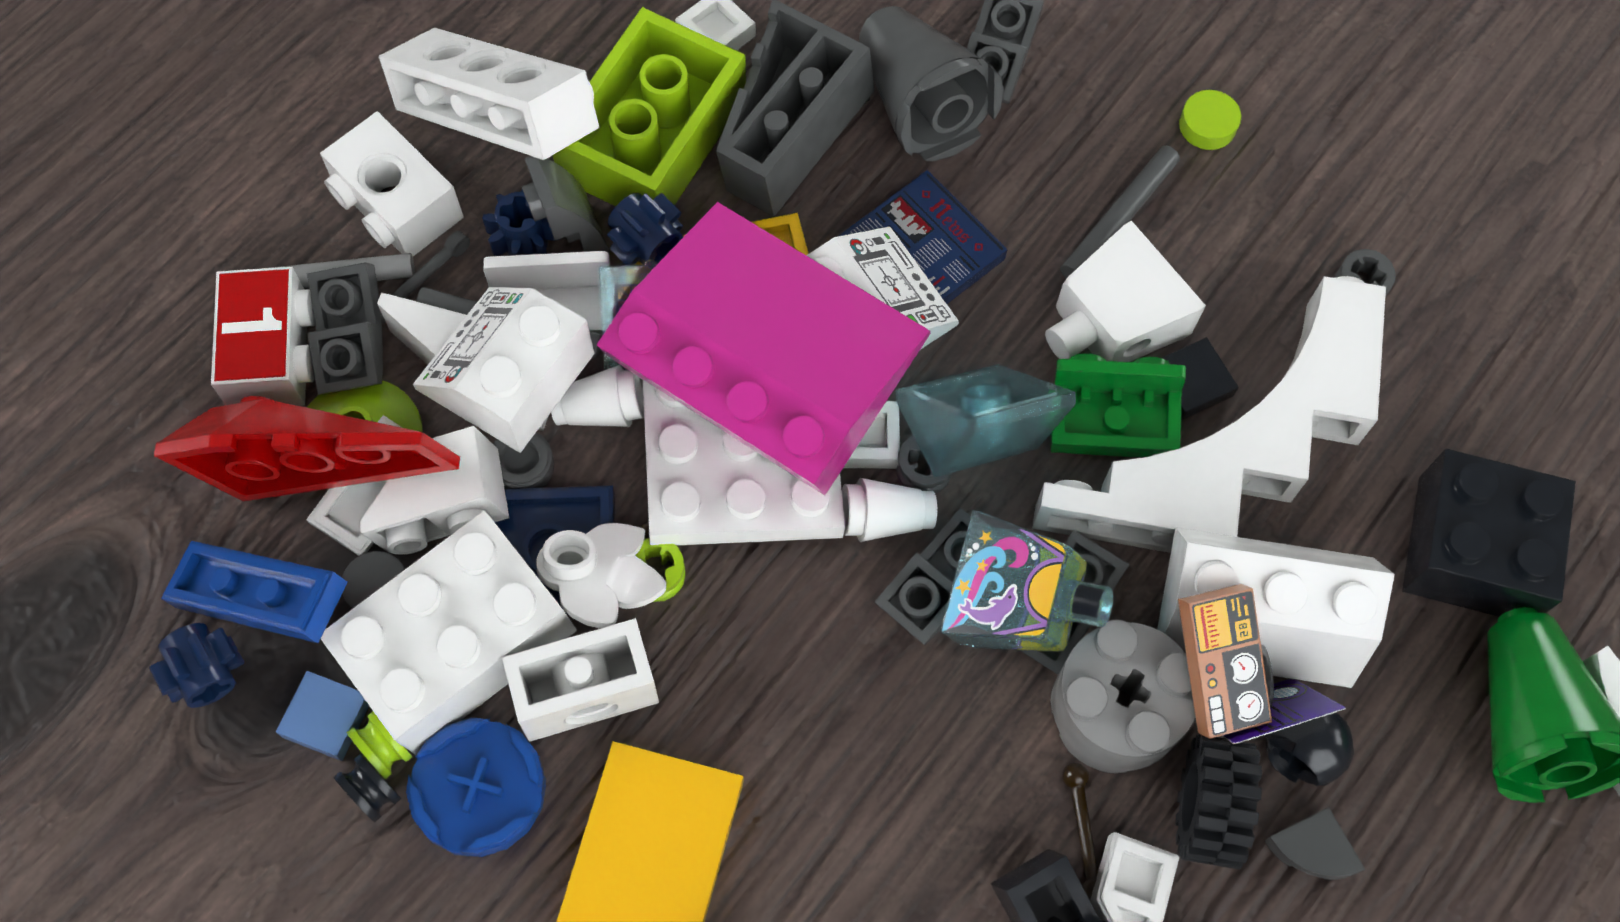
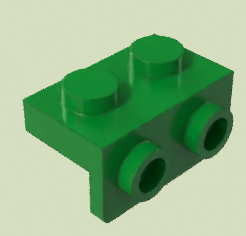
[1050,354,1186,458]

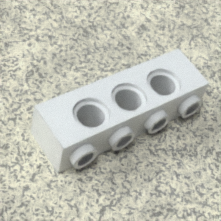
[379,28,600,160]

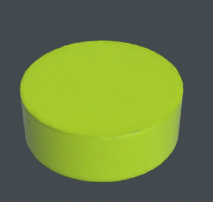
[1179,90,1241,150]

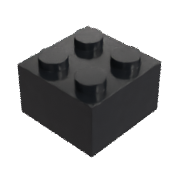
[1402,449,1576,617]

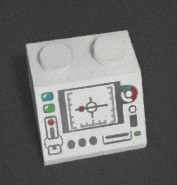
[806,227,959,350]
[413,287,594,453]

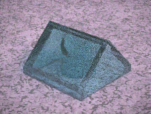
[896,364,1076,477]

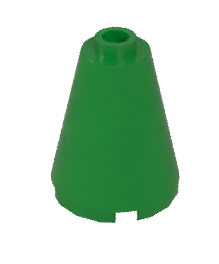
[1487,608,1620,803]

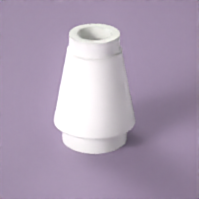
[551,365,644,427]
[842,478,937,542]

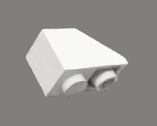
[360,426,509,554]

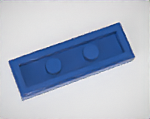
[161,541,348,643]

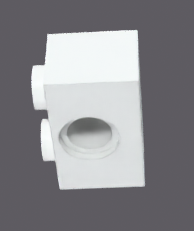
[320,111,464,256]
[502,618,659,742]

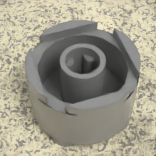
[1050,620,1195,773]

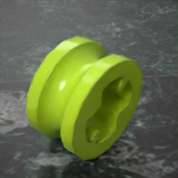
[635,538,686,602]
[346,711,413,779]

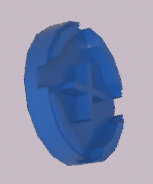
[406,718,546,857]

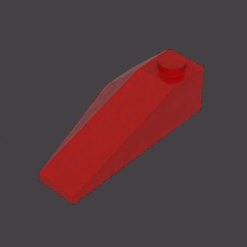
[154,396,460,502]

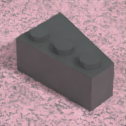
[716,0,875,217]

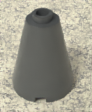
[859,6,1004,161]

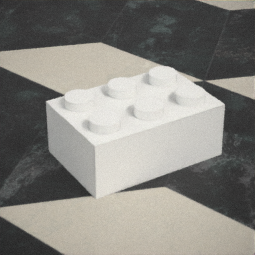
[321,510,577,755]

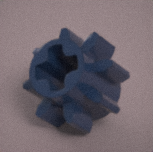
[482,189,561,256]
[607,193,683,269]
[149,623,244,708]

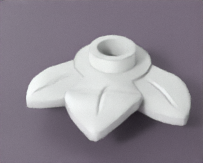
[536,523,666,628]

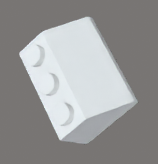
[1157,528,1395,688]

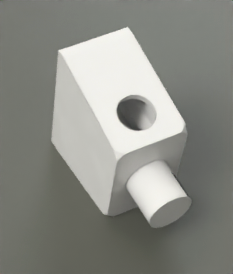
[1045,221,1206,362]

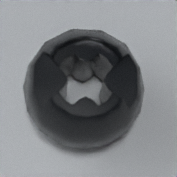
[1265,712,1354,786]

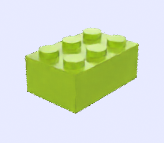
[553,7,746,207]

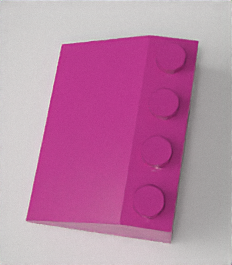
[597,202,931,495]

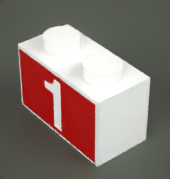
[211,267,315,406]

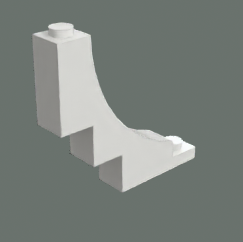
[1032,276,1386,553]

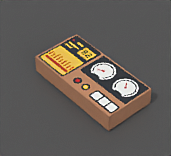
[1178,584,1272,739]

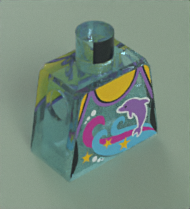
[940,510,1113,652]

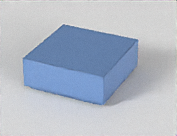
[276,671,369,761]

